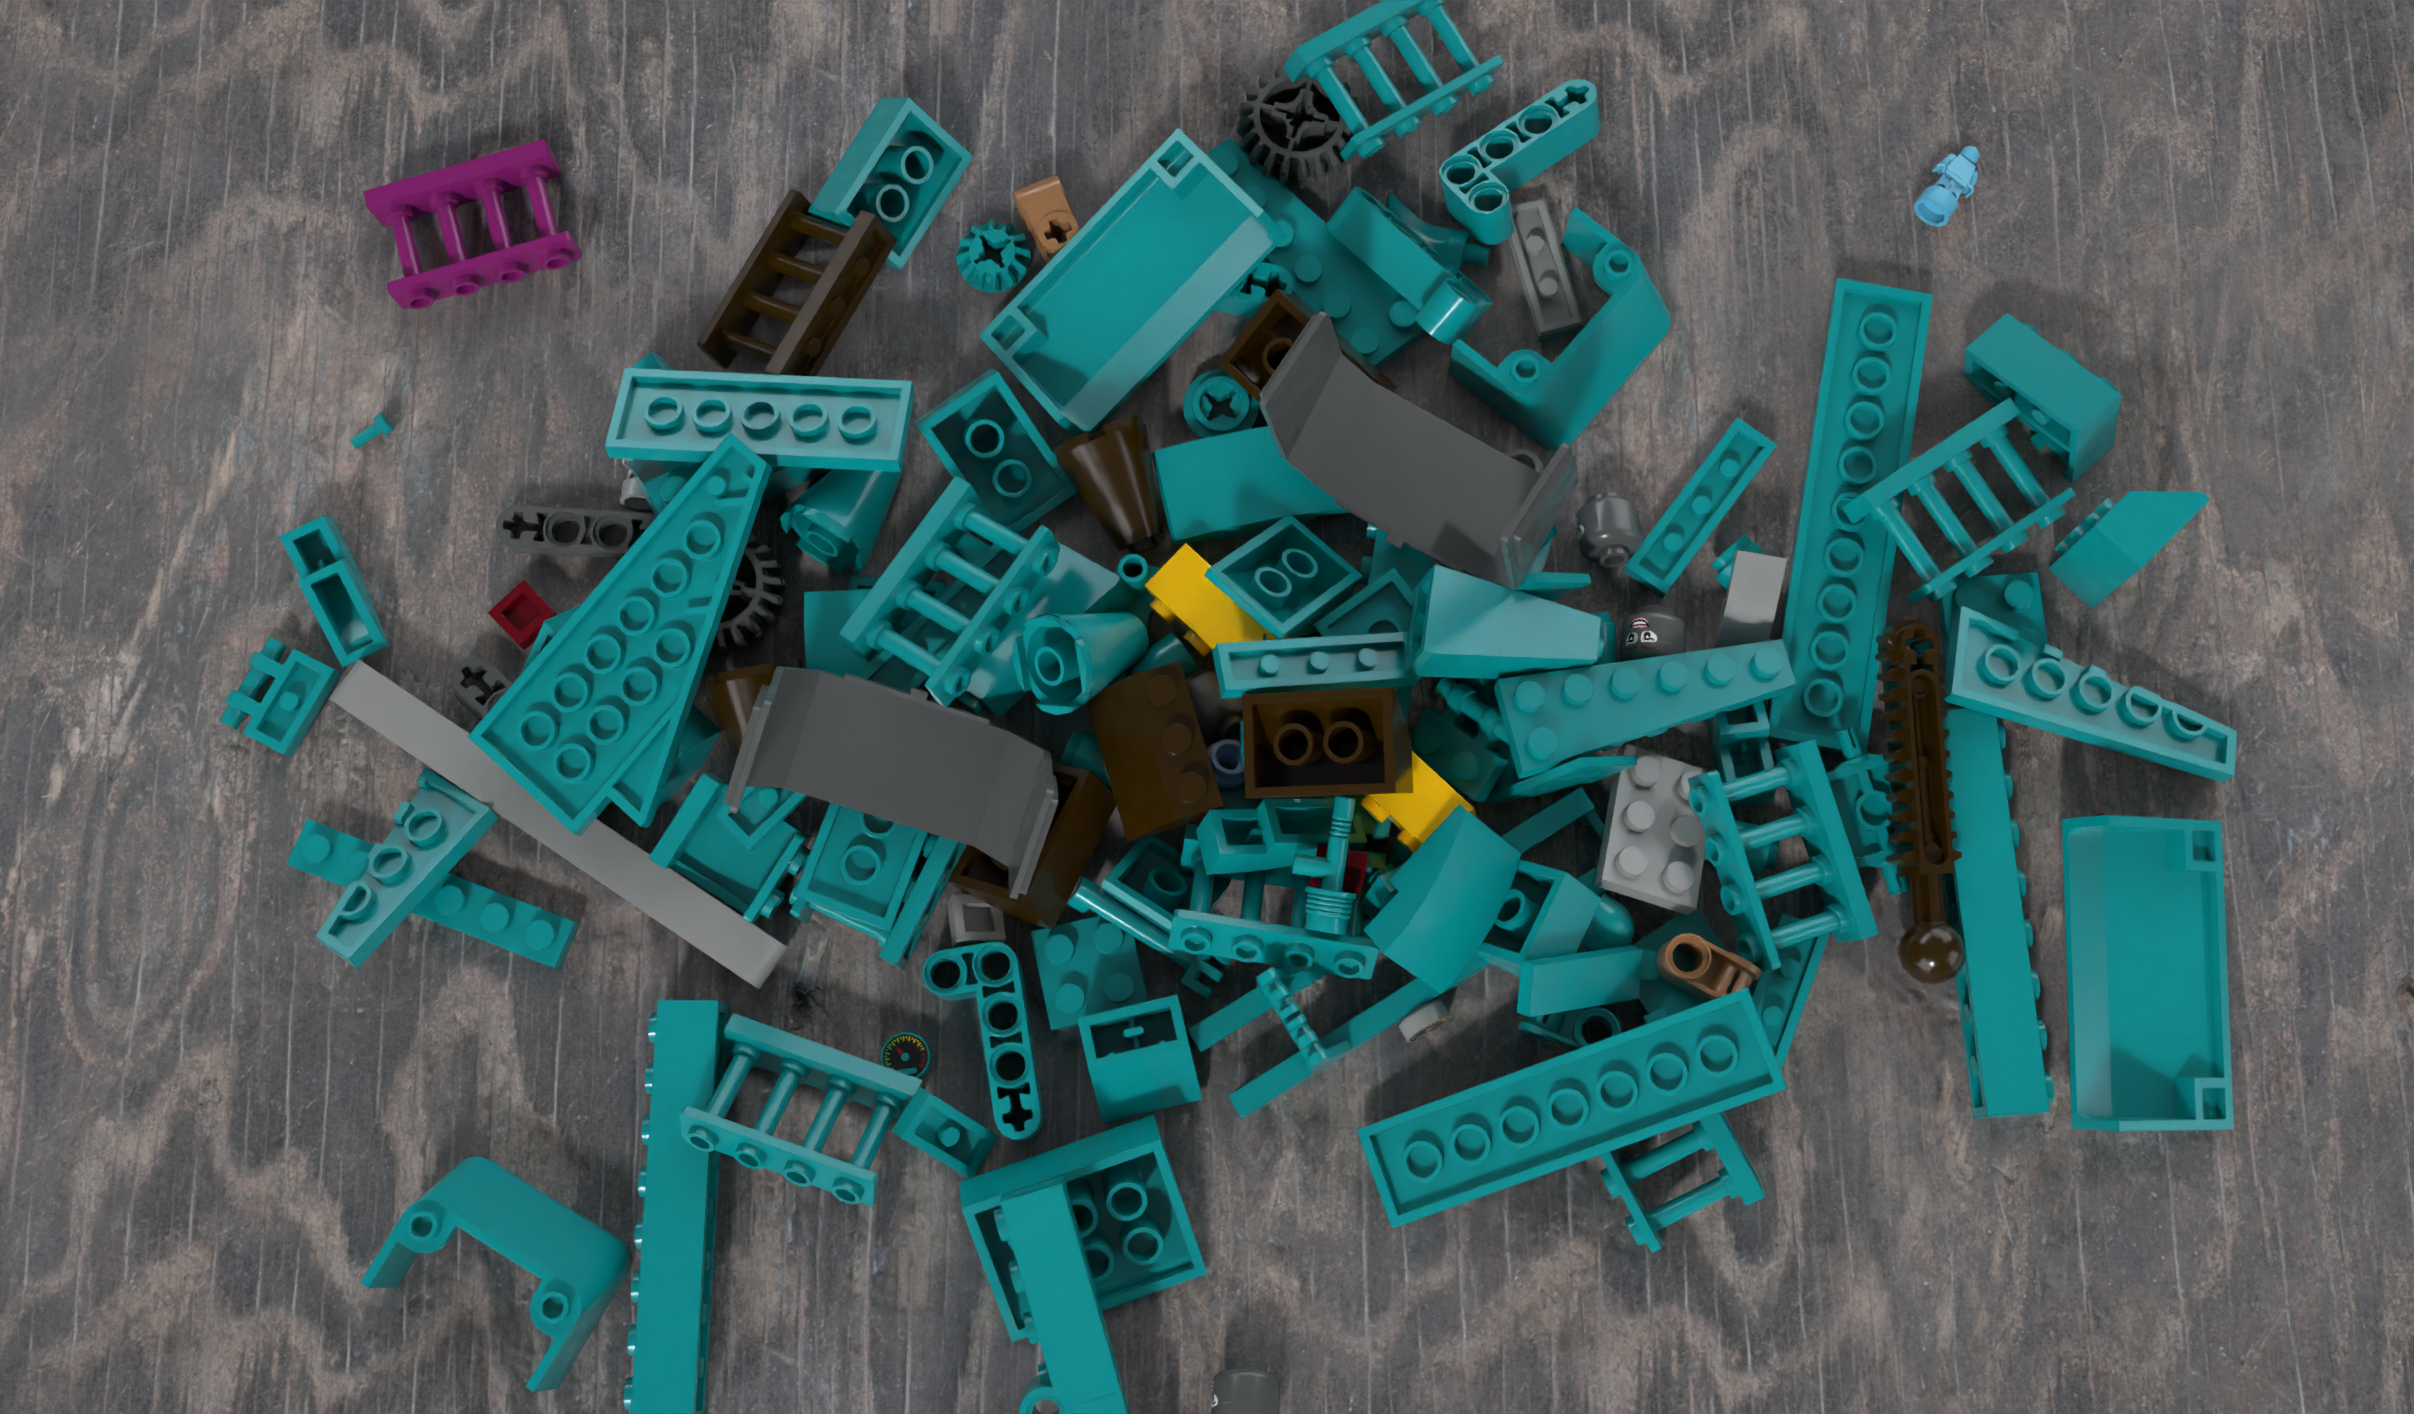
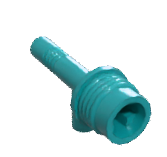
[1292,796,1357,935]

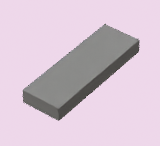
[1506,197,1584,342]

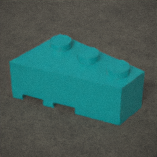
[1964,313,2121,484]

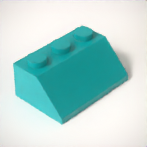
[808,97,973,270]
[2048,491,2211,609]

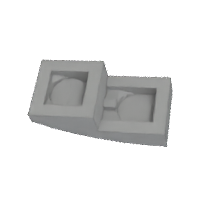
[1714,550,1787,647]

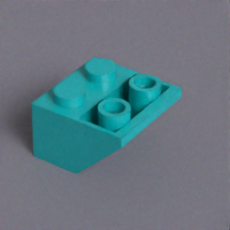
[1077,994,1203,1123]

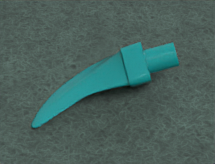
[1387,195,1491,270]

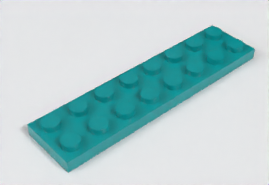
[1357,987,1788,1228]

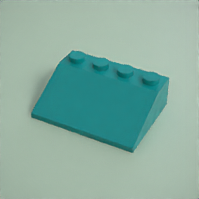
[959,1114,1208,1342]

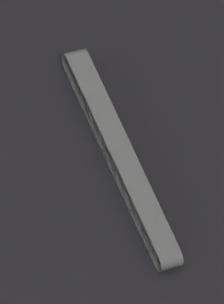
[328,659,788,990]

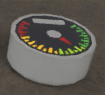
[1398,1000,1451,1043]

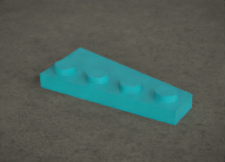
[316,767,498,969]

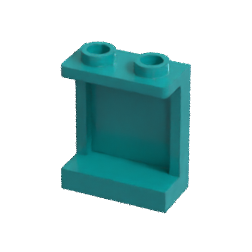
[648,773,813,923]

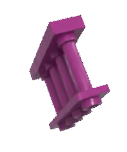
[363,139,582,309]

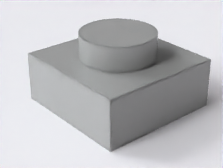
[947,894,1006,948]

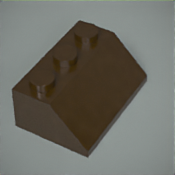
[1217,288,1398,403]
[1087,661,1224,842]
[1242,687,1413,799]
[948,761,1116,930]

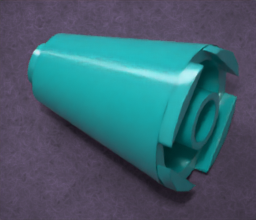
[780,462,905,575]
[1013,612,1149,715]

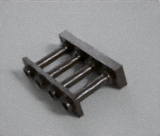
[697,189,897,377]

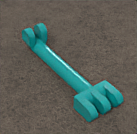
[1067,877,1232,1000]

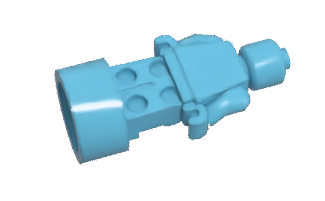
[1914,146,1980,227]

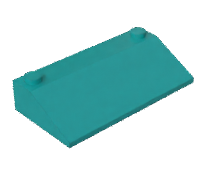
[978,128,1287,437]
[2062,815,2234,1132]

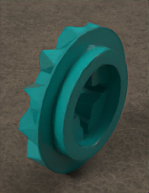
[955,218,1031,293]
[1183,370,1259,438]

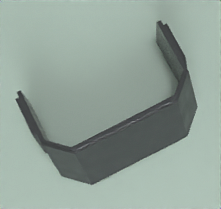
[1259,311,1578,590]
[723,666,1059,900]

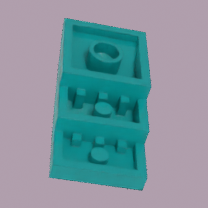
[1151,426,1350,544]

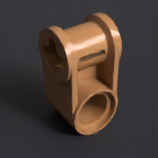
[1012,174,1079,265]
[1656,933,1762,1003]

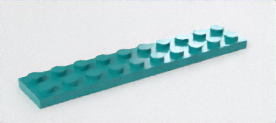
[1767,278,1933,755]

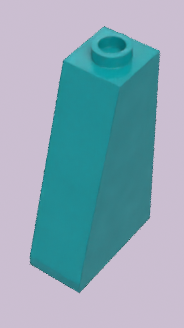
[954,541,1136,718]
[1404,564,1604,679]

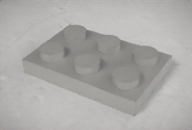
[1594,743,1710,915]

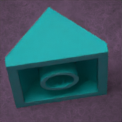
[1101,835,1230,935]

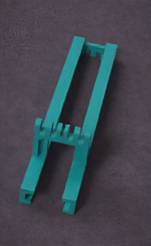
[1188,787,1609,1120]

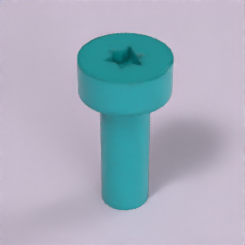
[350,413,394,449]

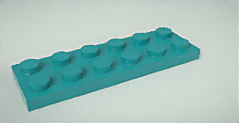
[605,368,915,472]

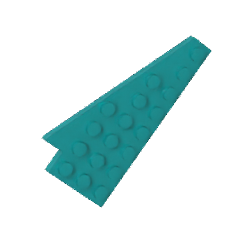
[467,432,772,836]

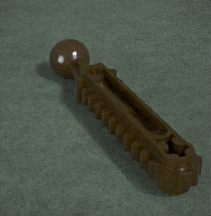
[1875,617,1966,985]

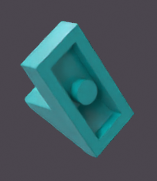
[891,1086,999,1178]

